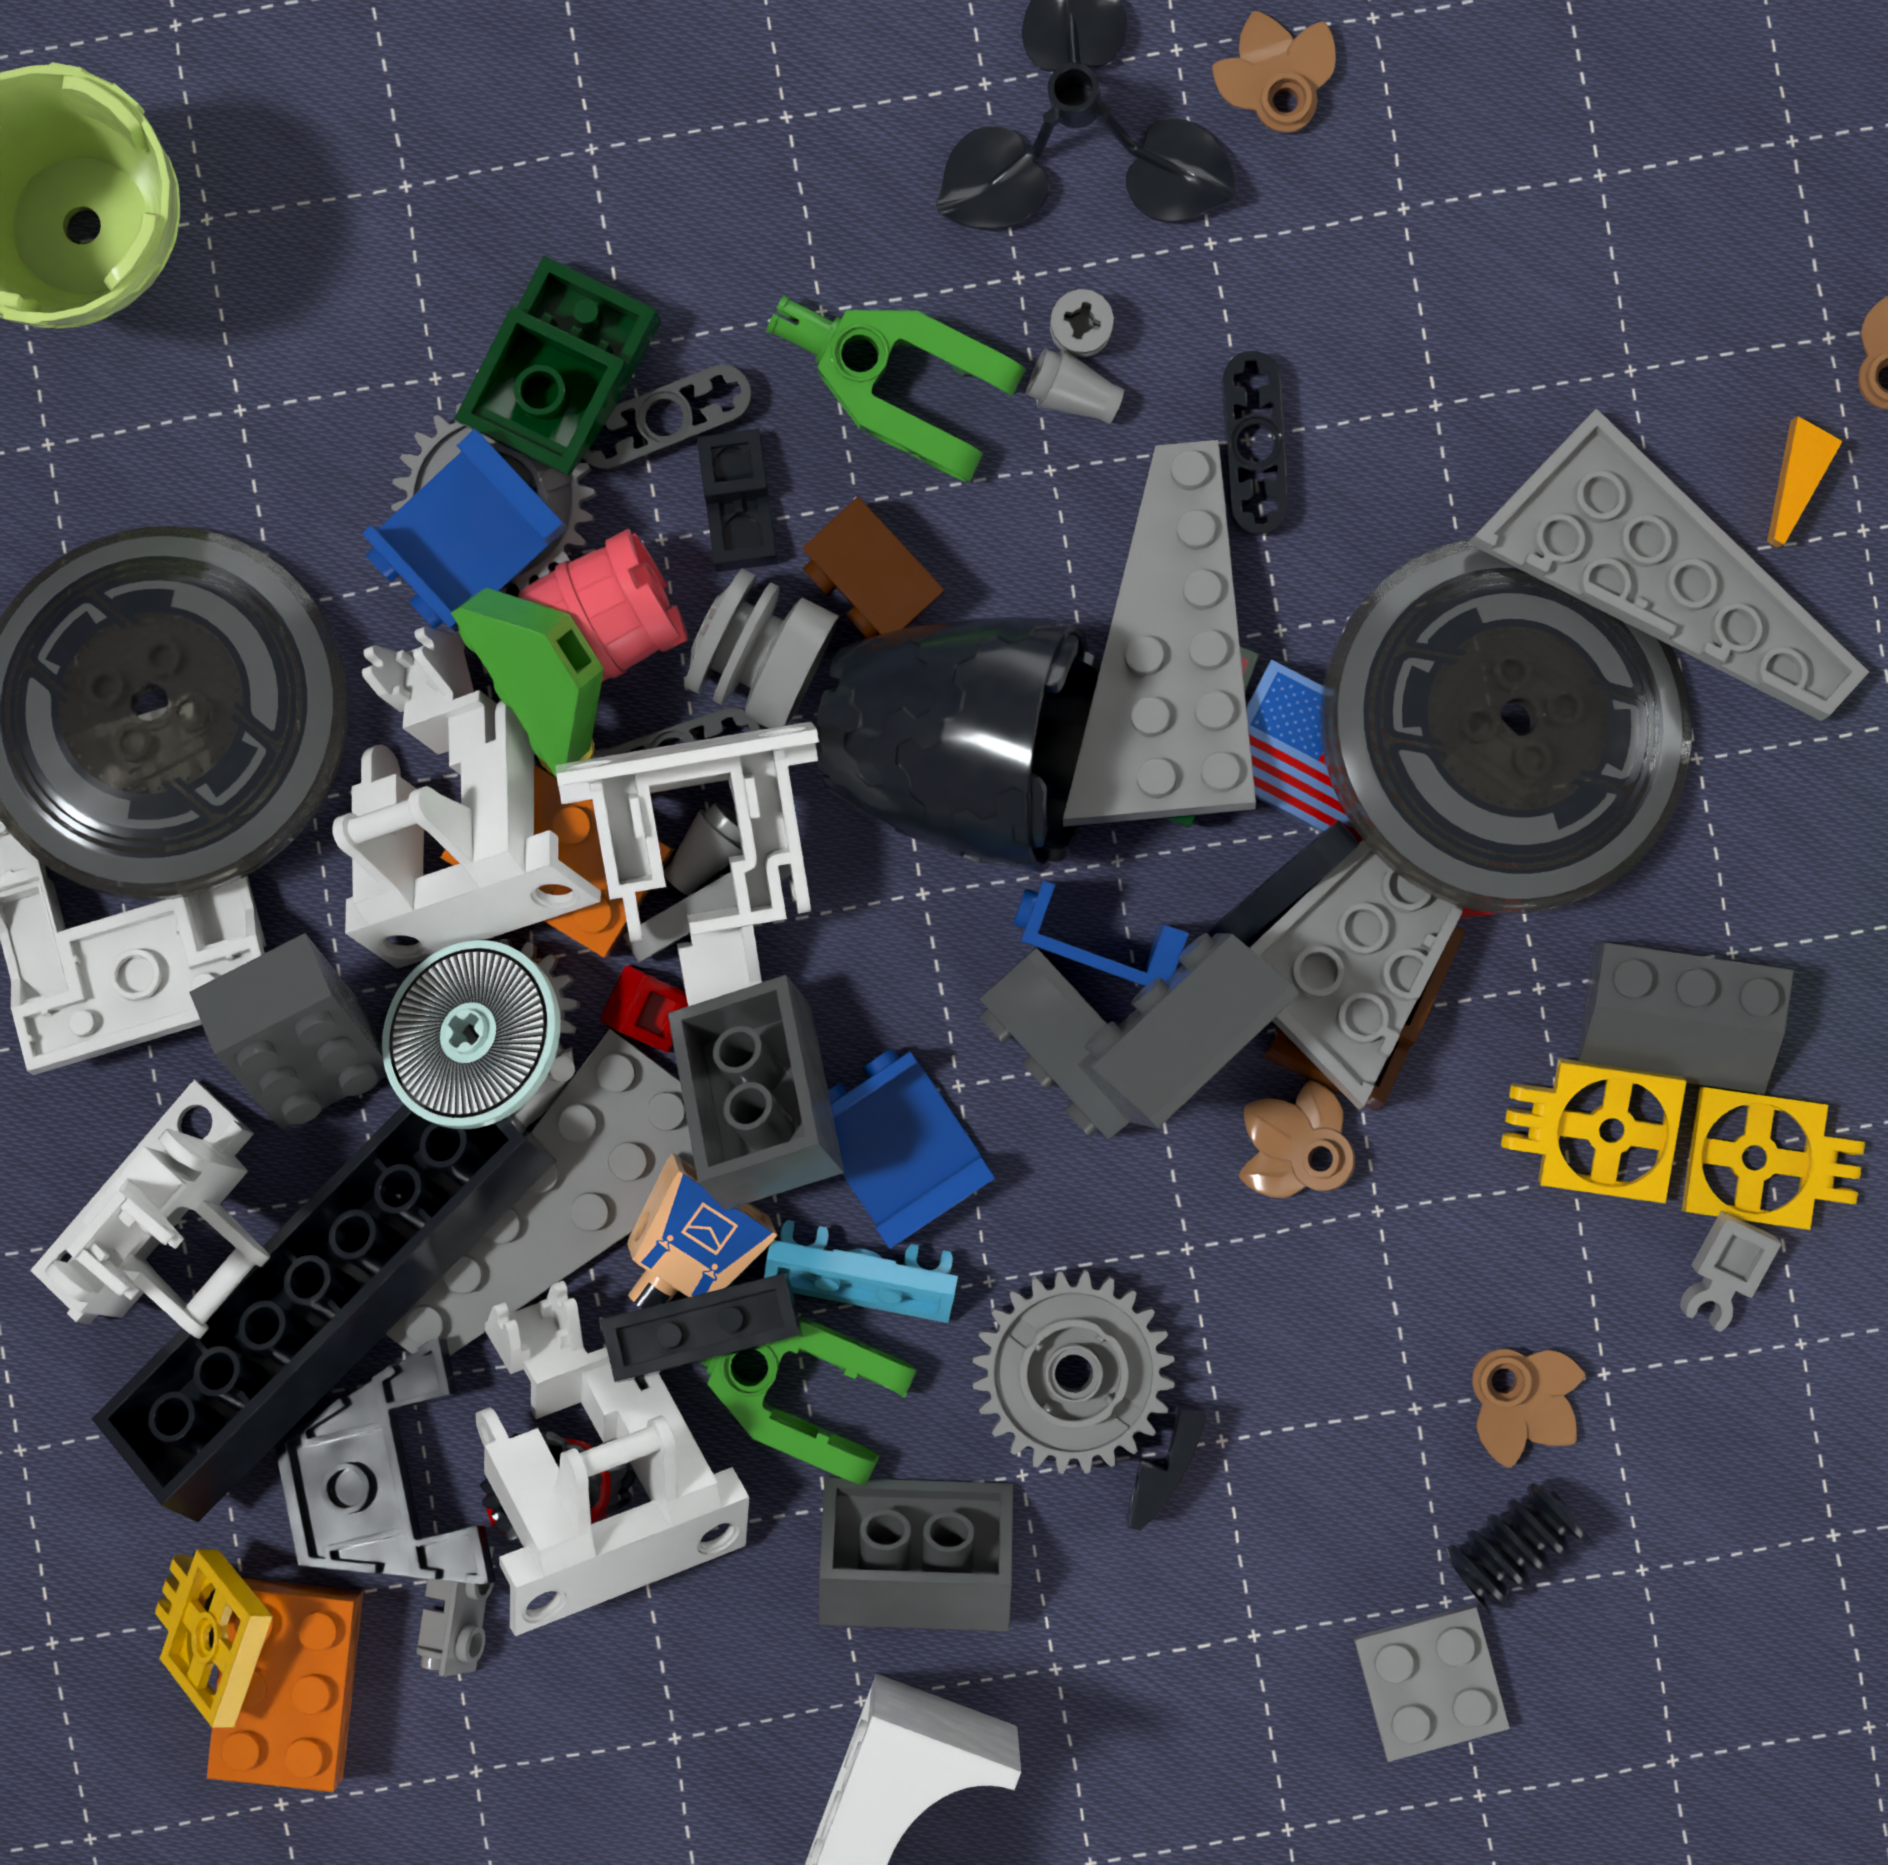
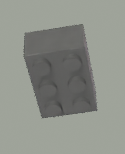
[189,933,387,1130]
[668,975,844,1210]

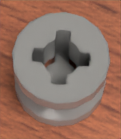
[1050,289,1114,358]

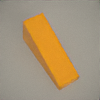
[1767,416,1842,548]

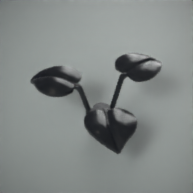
[936,0,1237,230]

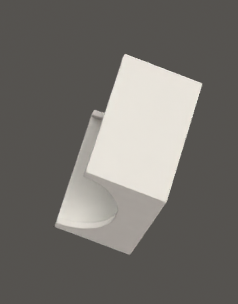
[805,1674,1021,1865]

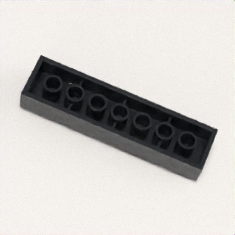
[92,1104,557,1522]

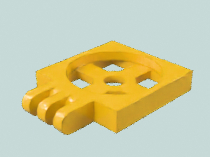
[1501,1058,1687,1204]
[1681,1086,1865,1230]
[155,1549,273,1728]

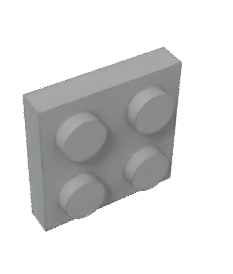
[1353,1604,1510,1762]

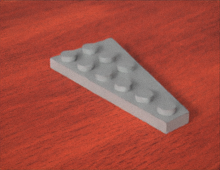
[1468,409,1869,721]
[1063,440,1256,827]
[1250,713,1540,1111]
[386,1028,695,1356]

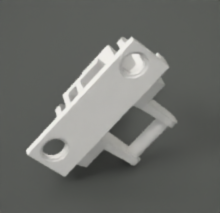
[332,626,601,969]
[555,722,819,1006]
[30,1079,270,1339]
[476,1281,749,1636]

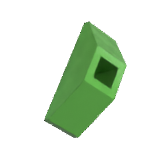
[451,588,604,777]

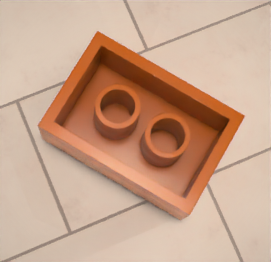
[440,764,674,958]
[207,1578,363,1792]

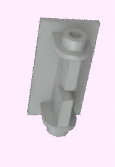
[416,1546,494,1677]

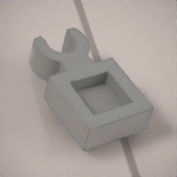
[1680,1211,1782,1332]

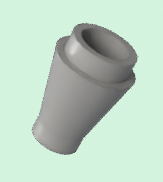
[1026,348,1124,424]
[663,801,743,896]

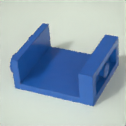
[362,429,568,632]
[1012,880,1189,986]
[828,1047,995,1249]

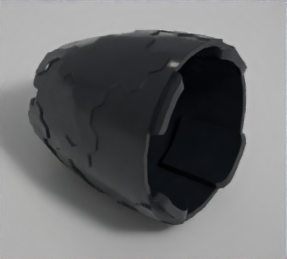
[815,617,1100,872]

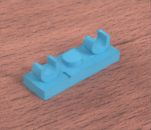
[764,1220,958,1323]

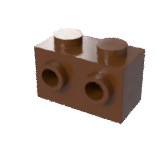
[802,496,945,639]

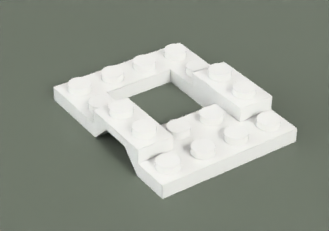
[0,699,266,1075]

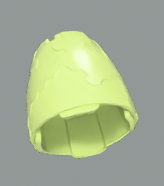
[0,62,180,329]

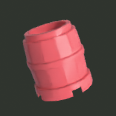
[518,529,688,681]

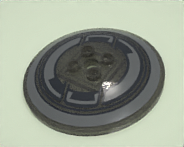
[0,526,349,900]
[1320,539,1692,914]

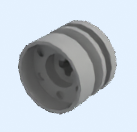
[684,568,840,729]

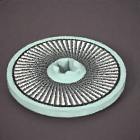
[382,940,561,1129]

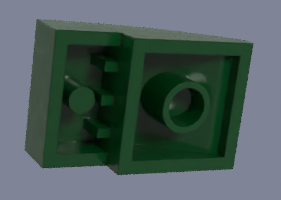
[454,255,662,476]

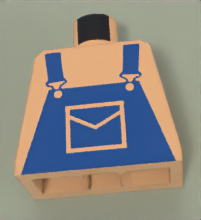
[627,1153,777,1309]

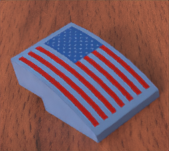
[1246,660,1436,843]

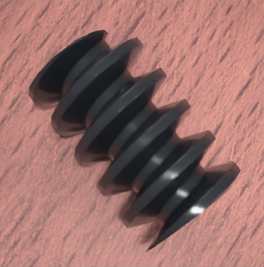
[1446,1483,1592,1617]

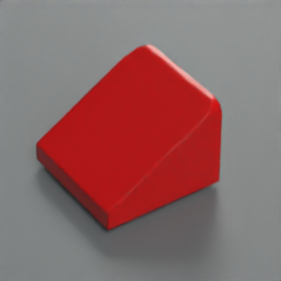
[600,965,688,1053]

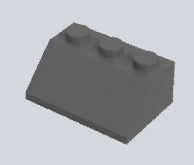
[1078,933,1300,1129]
[1577,942,1794,1094]
[978,947,1130,1140]
[819,1477,1013,1631]

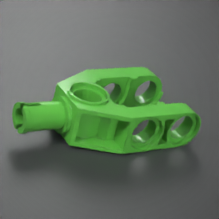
[766,295,1026,483]
[699,1318,918,1486]

